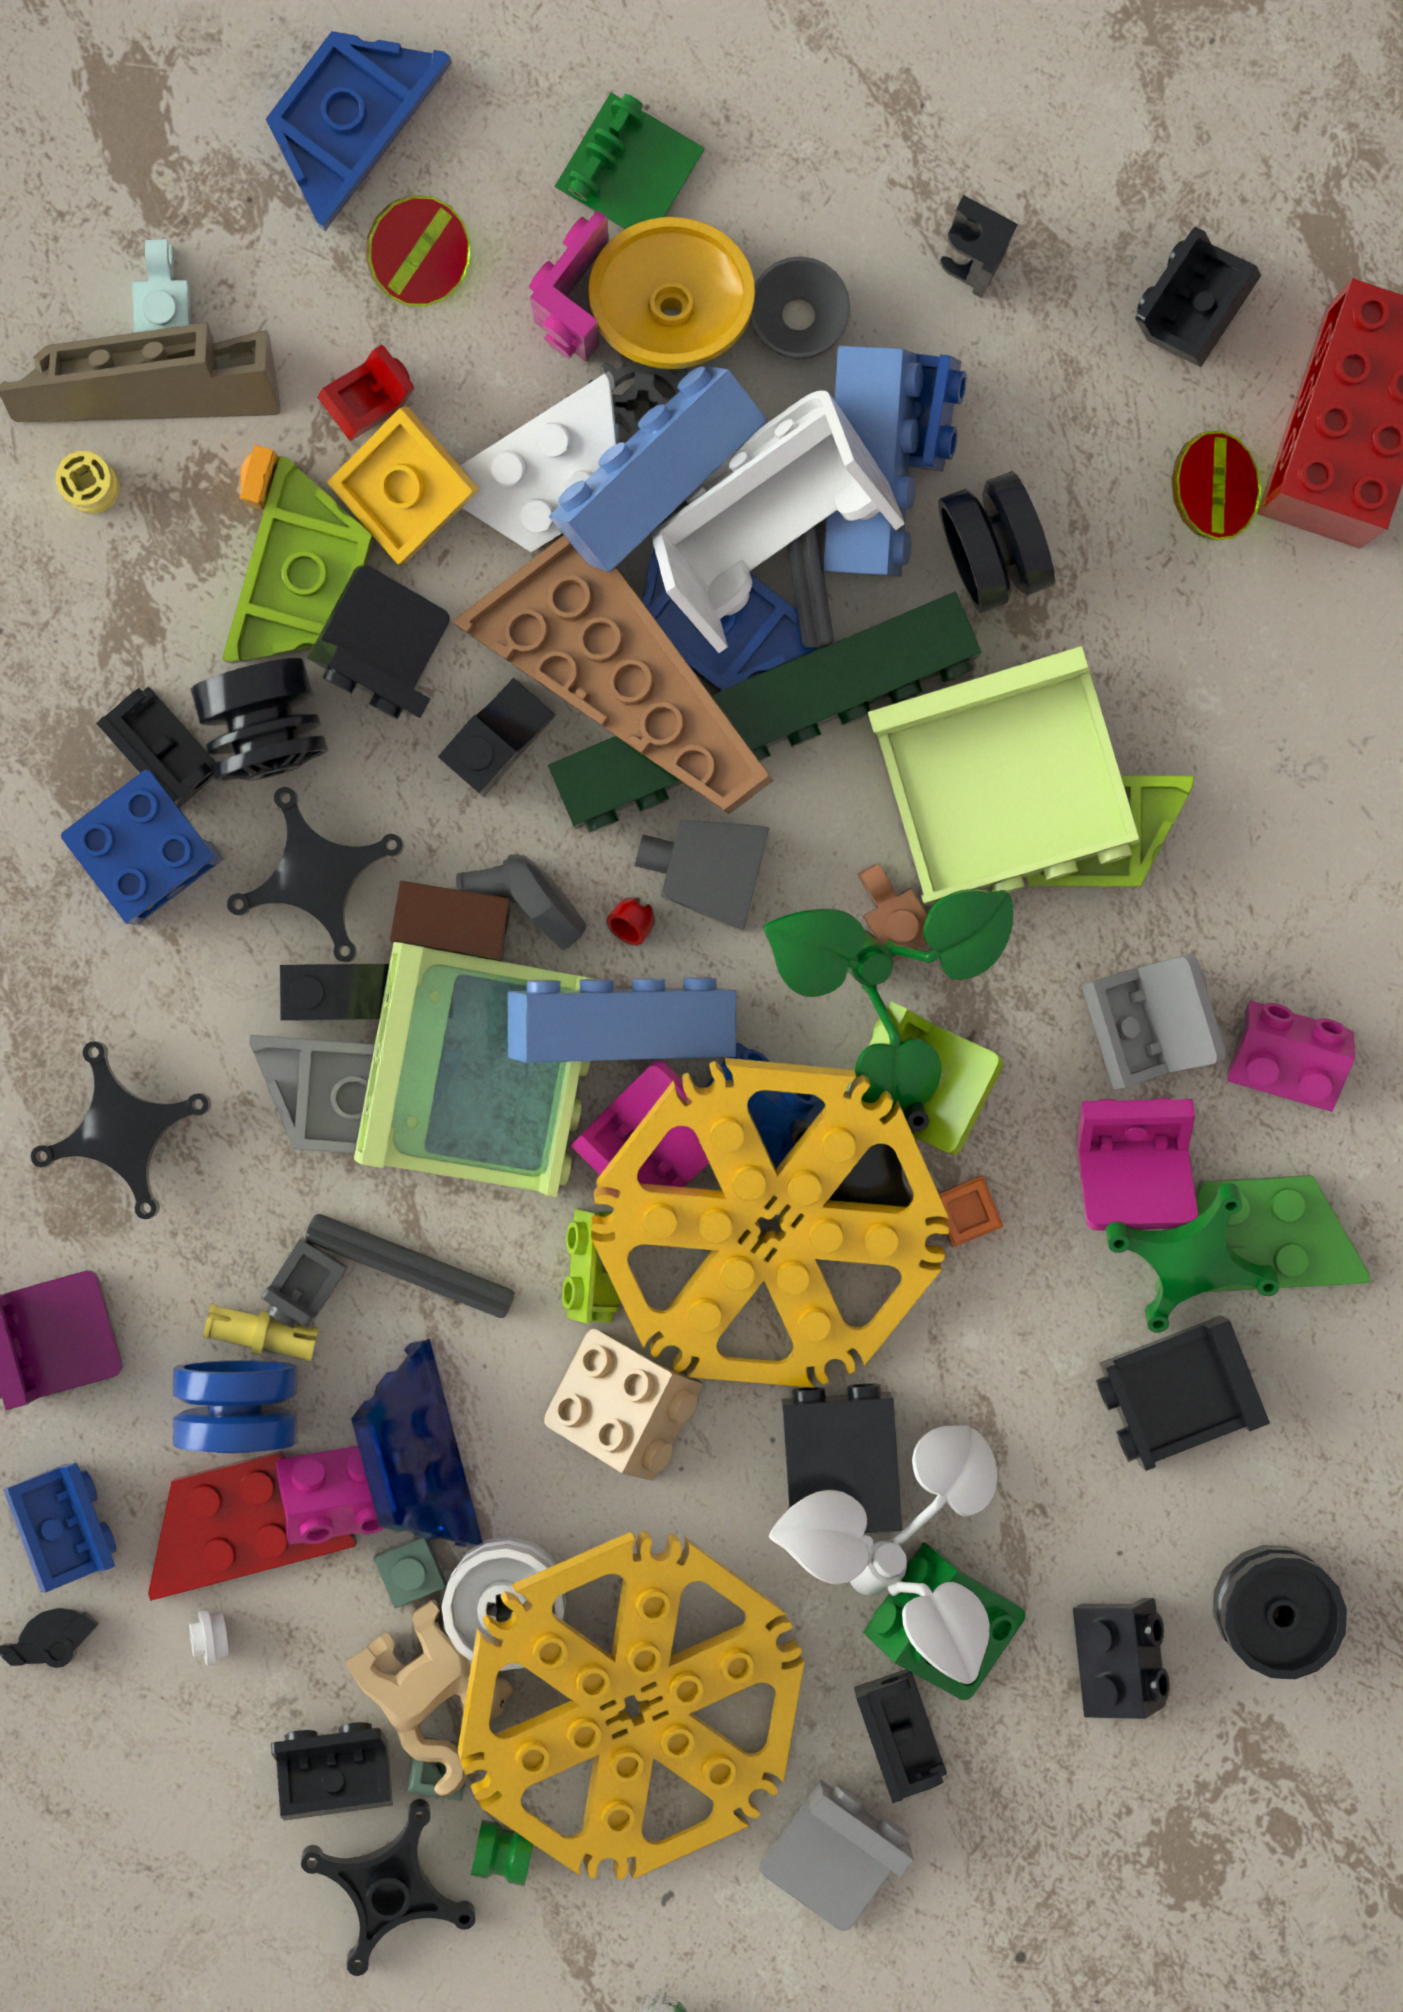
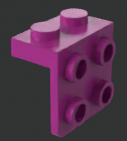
[0,1270,123,1410]

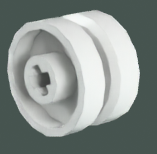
[442,1536,567,1671]

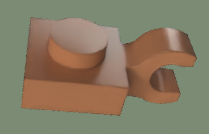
[857,864,927,963]

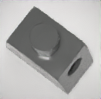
[635,820,769,931]

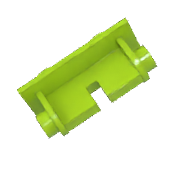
[562,1209,619,1324]

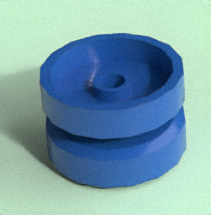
[173,1360,297,1453]

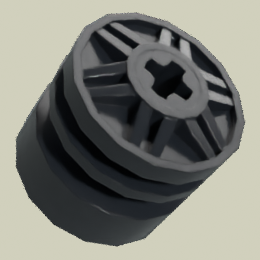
[190,658,329,781]

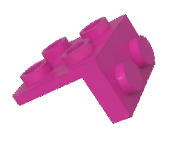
[529,210,609,362]
[570,1060,709,1191]
[1076,1098,1198,1231]

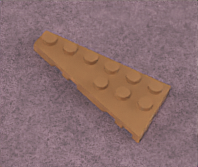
[452,535,774,814]

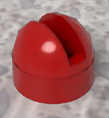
[606,897,655,946]

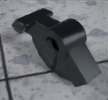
[0,1608,99,1668]

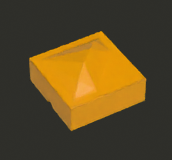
[240,445,279,511]

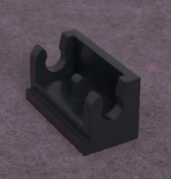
[940,195,1018,298]
[96,687,217,808]
[854,1669,947,1803]

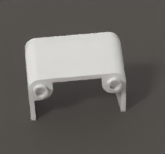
[651,390,905,653]

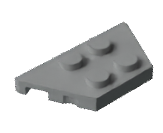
[250,1035,463,1153]

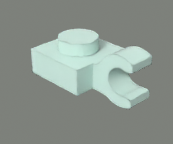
[132,239,192,333]

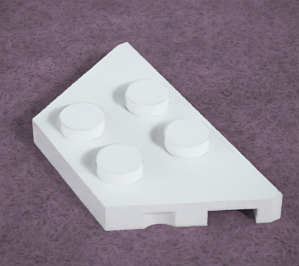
[460,371,621,552]

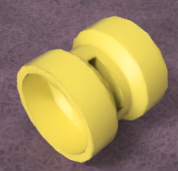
[55,451,120,514]

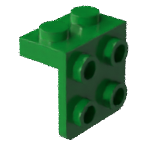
[863,1542,1026,1700]

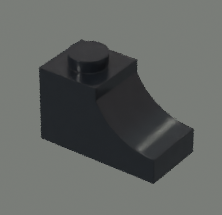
[438,677,556,797]

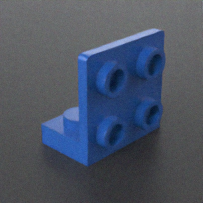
[61,770,224,925]

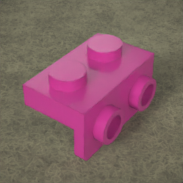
[1227,1001,1355,1112]
[276,1441,398,1544]

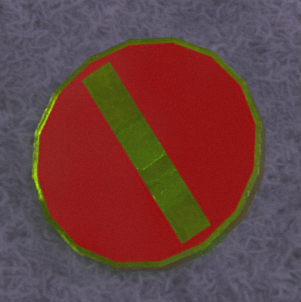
[366,195,471,307]
[1171,430,1261,541]

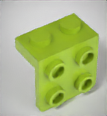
[846,1001,1003,1155]

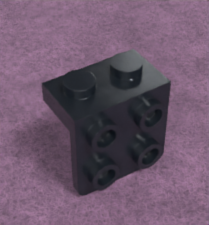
[307,565,450,720]

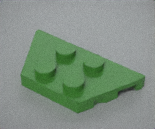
[1156,1175,1370,1293]

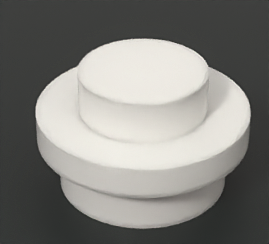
[189,1609,229,1666]

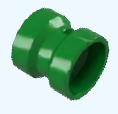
[471,1820,533,1886]

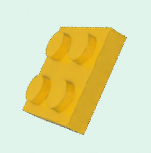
[327,406,480,565]

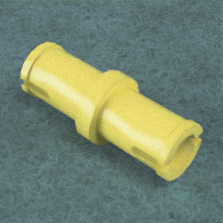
[203,1303,319,1362]

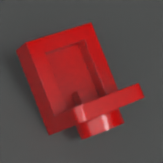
[317,345,414,441]

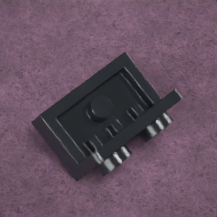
[1135,227,1261,367]
[1073,1598,1170,1719]
[271,1722,393,1821]

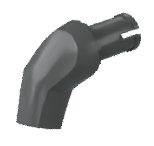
[456,854,586,950]

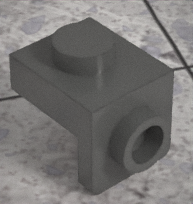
[261,1237,348,1328]

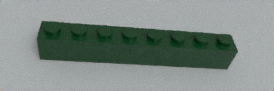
[548,591,982,834]

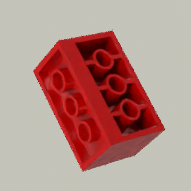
[1257,278,1403,549]

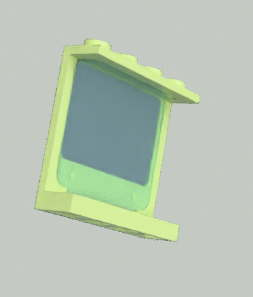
[354,942,594,1197]

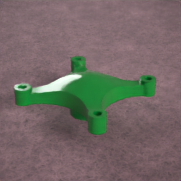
[1106,1183,1280,1333]

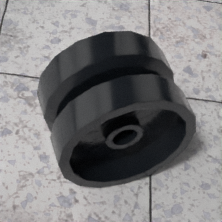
[938,471,1055,614]
[1213,1545,1347,1679]

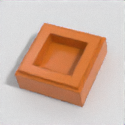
[939,1175,1004,1247]

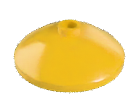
[588,217,755,369]

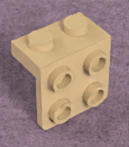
[544,1329,704,1481]

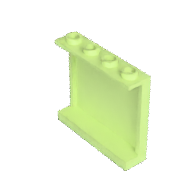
[868,646,1141,906]

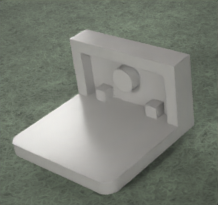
[1081,954,1226,1090]
[761,1779,914,1931]

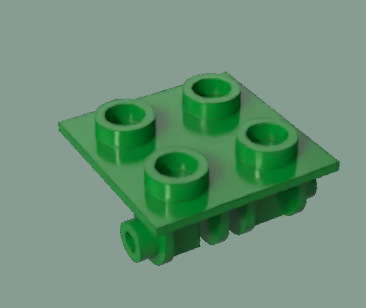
[555,92,705,229]

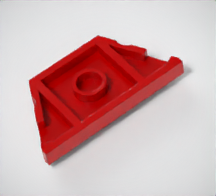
[148,1451,357,1601]

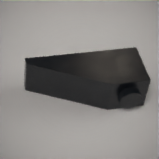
[280,964,452,1021]

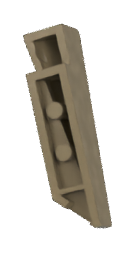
[0,322,280,422]

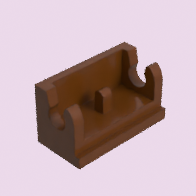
[390,881,510,962]

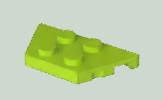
[222,456,374,664]
[1025,776,1194,887]

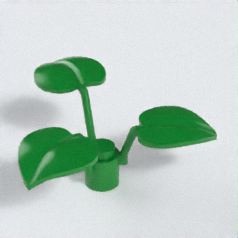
[763,889,1013,1116]

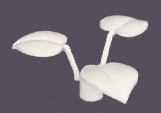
[769,1425,997,1684]

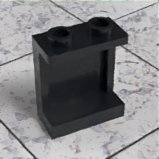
[1096,1315,1270,1471]
[781,1383,902,1533]

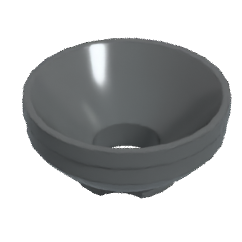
[750,256,850,360]

